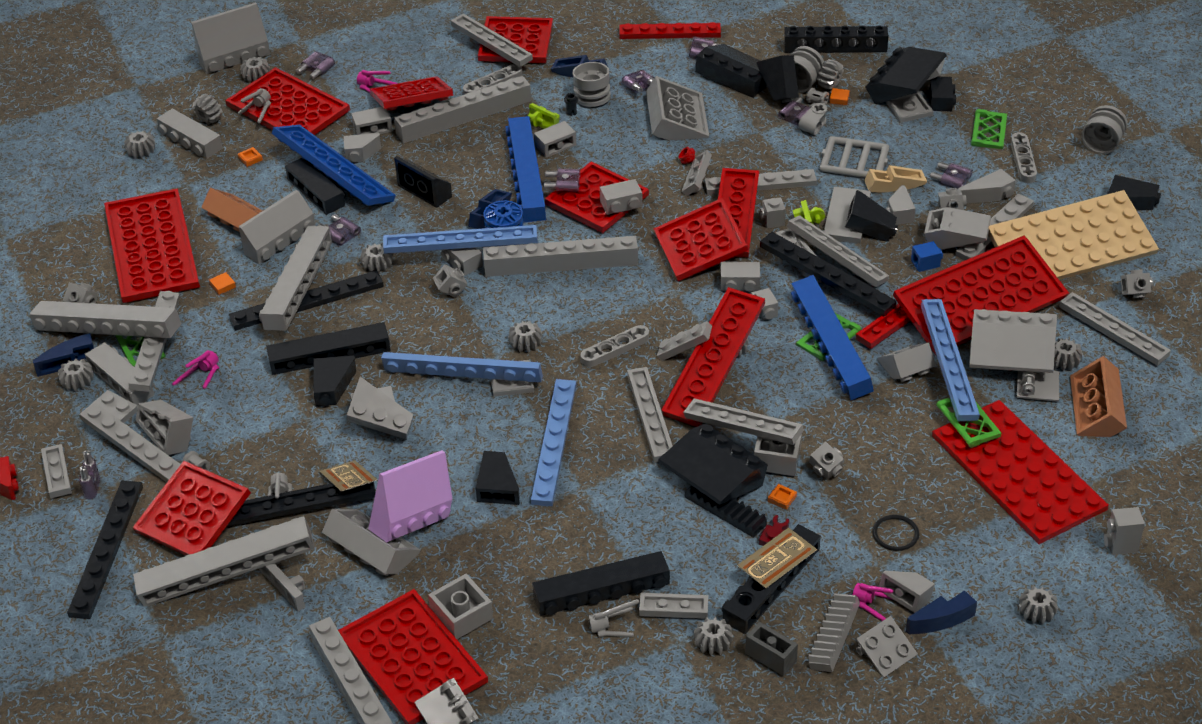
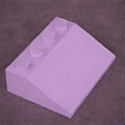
[368,450,452,542]

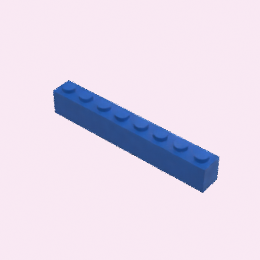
[505,116,546,222]
[791,275,874,400]

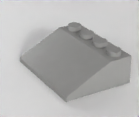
[191,3,270,74]
[646,76,709,140]
[969,309,1057,373]

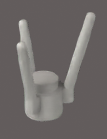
[238,88,271,123]
[268,473,300,514]
[589,599,639,637]

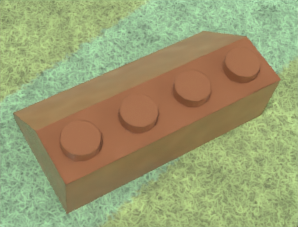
[201,187,263,232]
[1070,356,1127,437]

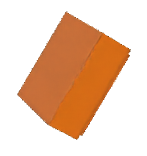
[830,88,850,105]
[238,147,263,167]
[209,272,236,295]
[767,484,797,510]

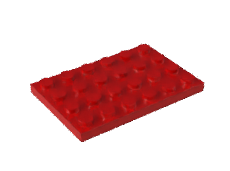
[225,67,350,135]
[338,589,488,724]

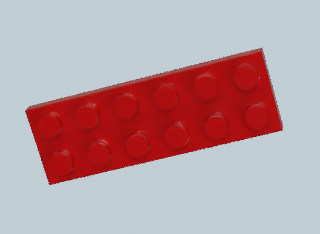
[718,168,759,258]

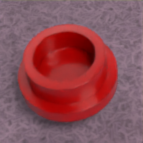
[678,147,695,164]

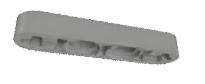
[463,64,523,95]
[1011,132,1037,183]
[581,325,649,367]

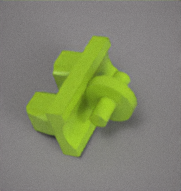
[528,103,560,129]
[793,200,825,225]

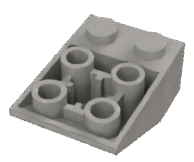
[924,207,991,250]

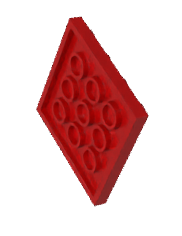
[478,16,553,63]
[370,76,453,110]
[545,161,649,233]
[654,198,749,281]
[133,461,251,555]

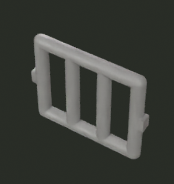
[819,136,889,178]

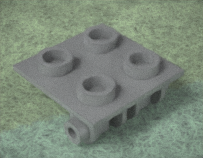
[1017,371,1059,402]
[856,616,918,678]
[414,678,478,724]

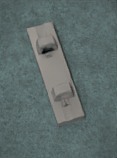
[258,561,305,611]

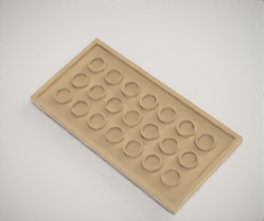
[988,190,1159,280]

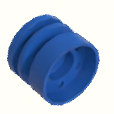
[483,200,524,247]

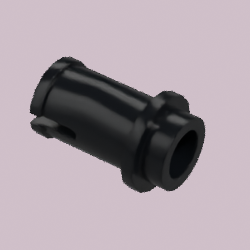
[564,93,578,116]

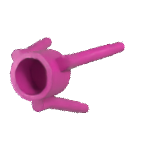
[357,70,397,93]
[172,350,219,389]
[852,583,894,621]

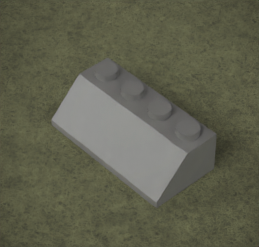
[239,190,315,264]
[322,509,421,576]

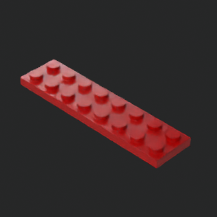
[661,287,765,427]

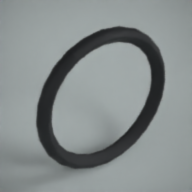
[872,514,919,551]

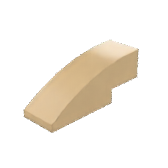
[864,165,927,193]

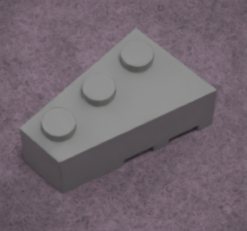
[347,377,413,440]
[136,399,194,455]

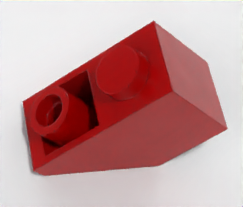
[0,456,19,500]

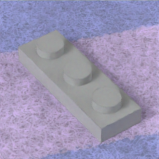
[681,150,712,196]
[657,321,712,361]
[41,444,72,498]
[639,593,709,619]

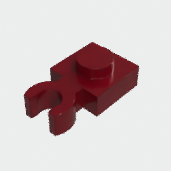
[759,515,789,546]

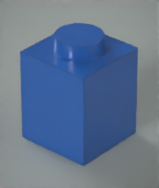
[911,241,943,272]

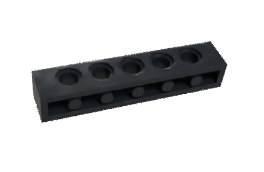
[784,25,889,53]
[722,524,821,634]

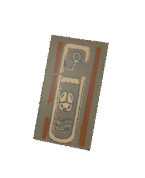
[320,460,377,491]
[737,527,817,588]

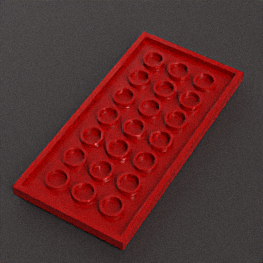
[104,188,200,303]
[893,235,1069,355]
[932,400,1109,544]

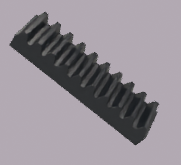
[685,485,767,538]

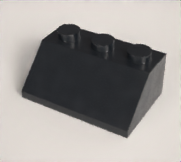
[394,156,452,208]

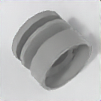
[791,46,824,93]
[573,62,611,107]
[1081,105,1127,154]

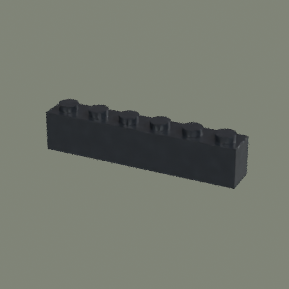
[266,322,391,375]
[532,551,670,616]

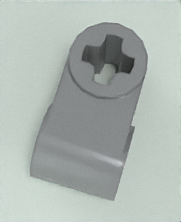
[798,103,827,135]

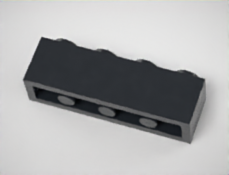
[285,158,345,215]

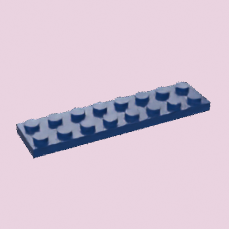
[272,124,396,206]

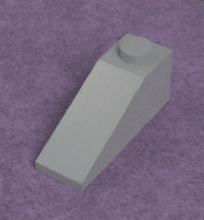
[957,169,1016,203]

